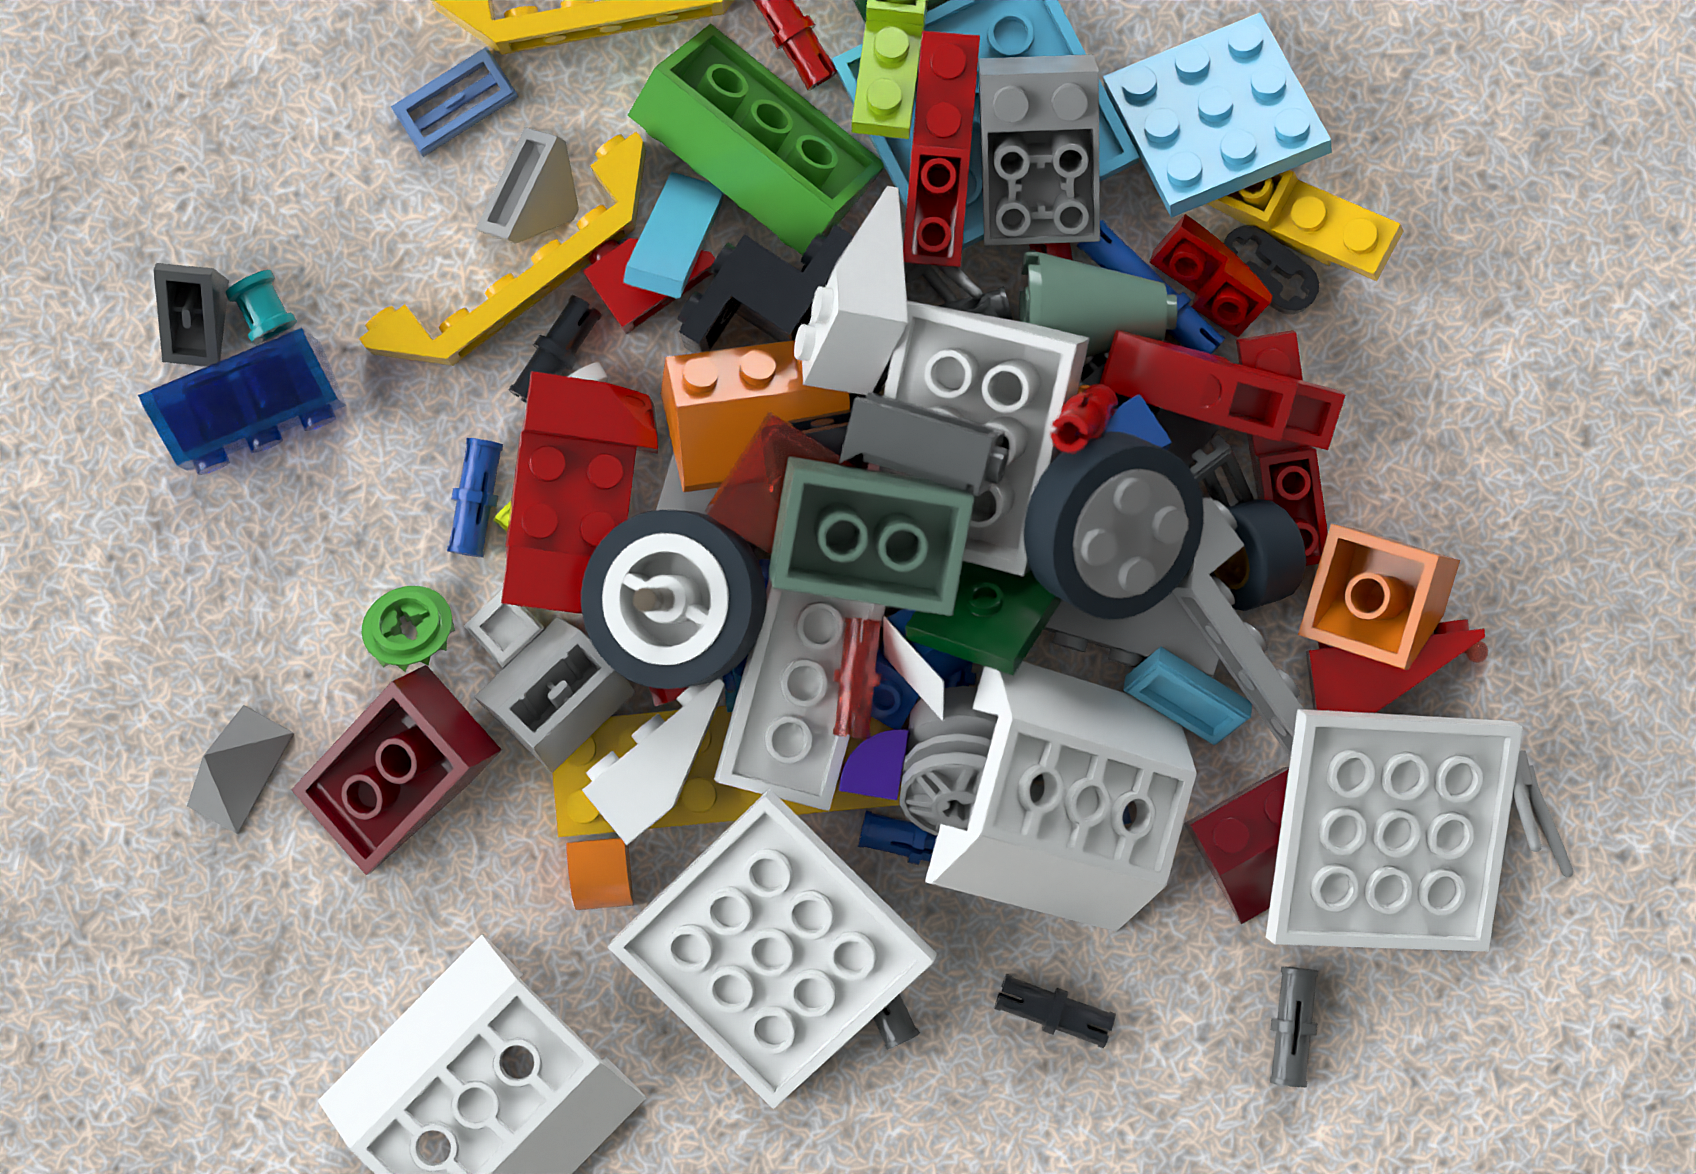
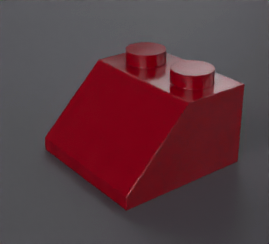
[1184,767,1289,924]

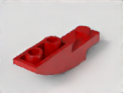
[903,31,980,268]
[1100,330,1346,450]
[1236,330,1328,566]

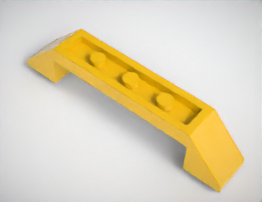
[431,0,734,55]
[359,131,646,366]

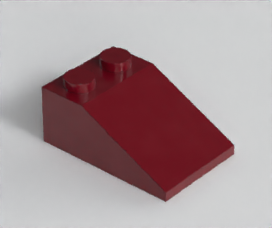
[291,665,502,875]

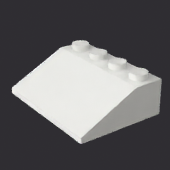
[868,301,1090,576]

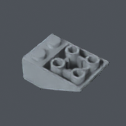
[978,54,1100,246]

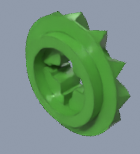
[361,586,455,672]

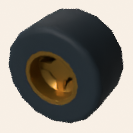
[1209,499,1306,611]

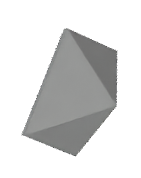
[476,127,579,244]
[187,705,294,834]

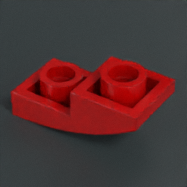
[1149,214,1273,338]

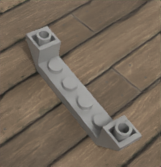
[1172,498,1304,759]

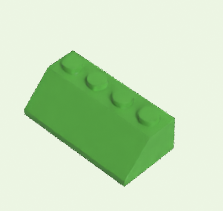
[627,23,885,256]

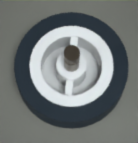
[581,510,767,689]

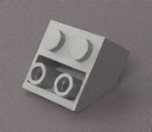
[474,617,635,773]

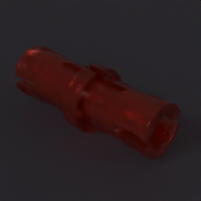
[833,617,882,739]

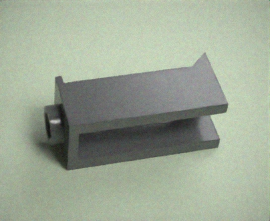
[839,392,1009,496]

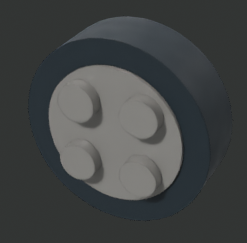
[1024,431,1204,620]

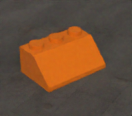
[660,340,850,492]

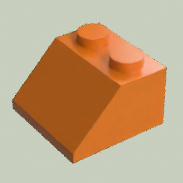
[1298,523,1460,669]

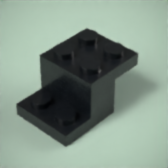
[677,224,854,353]

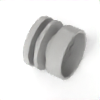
[899,686,998,836]

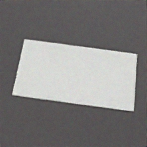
[883,616,944,721]

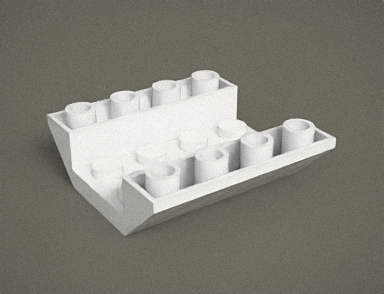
[925,662,1197,932]
[318,934,646,1174]

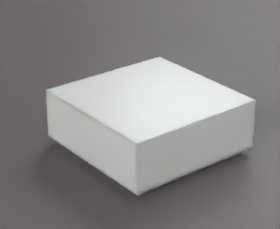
[464,590,545,668]

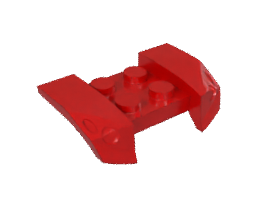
[501,371,658,614]

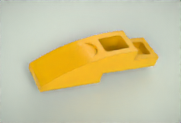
[1207,170,1404,281]

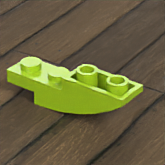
[851,0,928,139]

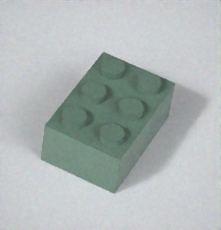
[768,457,974,616]

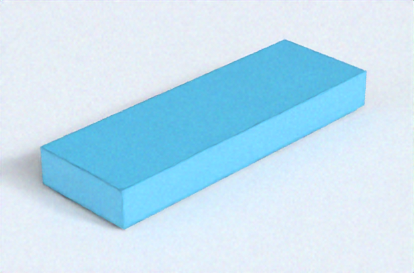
[623,172,724,299]

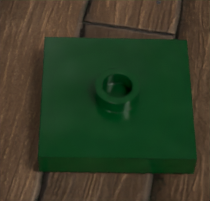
[905,560,1062,676]

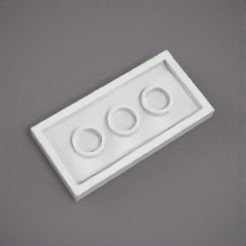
[714,577,886,811]

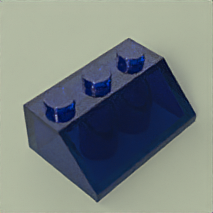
[138,328,347,475]

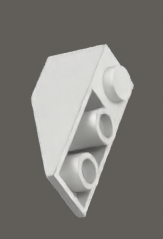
[582,678,726,845]

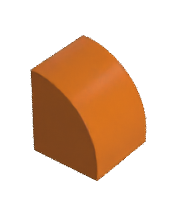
[566,837,634,910]

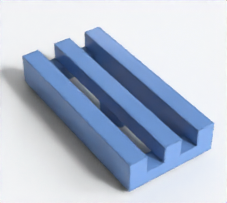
[391,46,519,157]

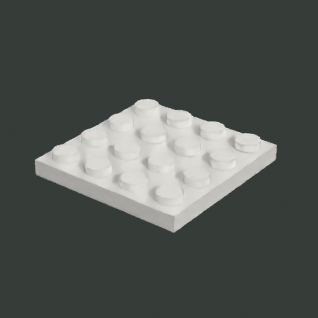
[1266,709,1523,952]
[608,789,937,1109]

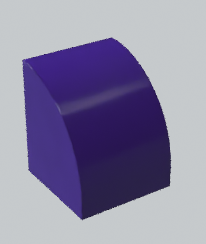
[839,730,908,800]

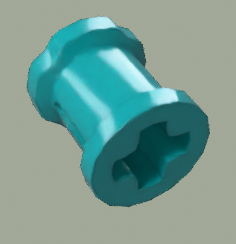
[225,270,297,345]

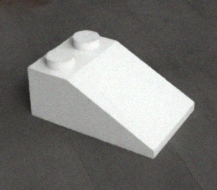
[794,186,908,395]

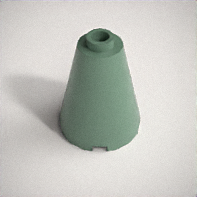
[1019,252,1177,358]

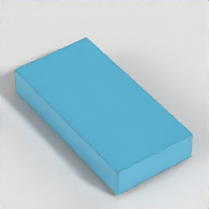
[1123,647,1252,746]

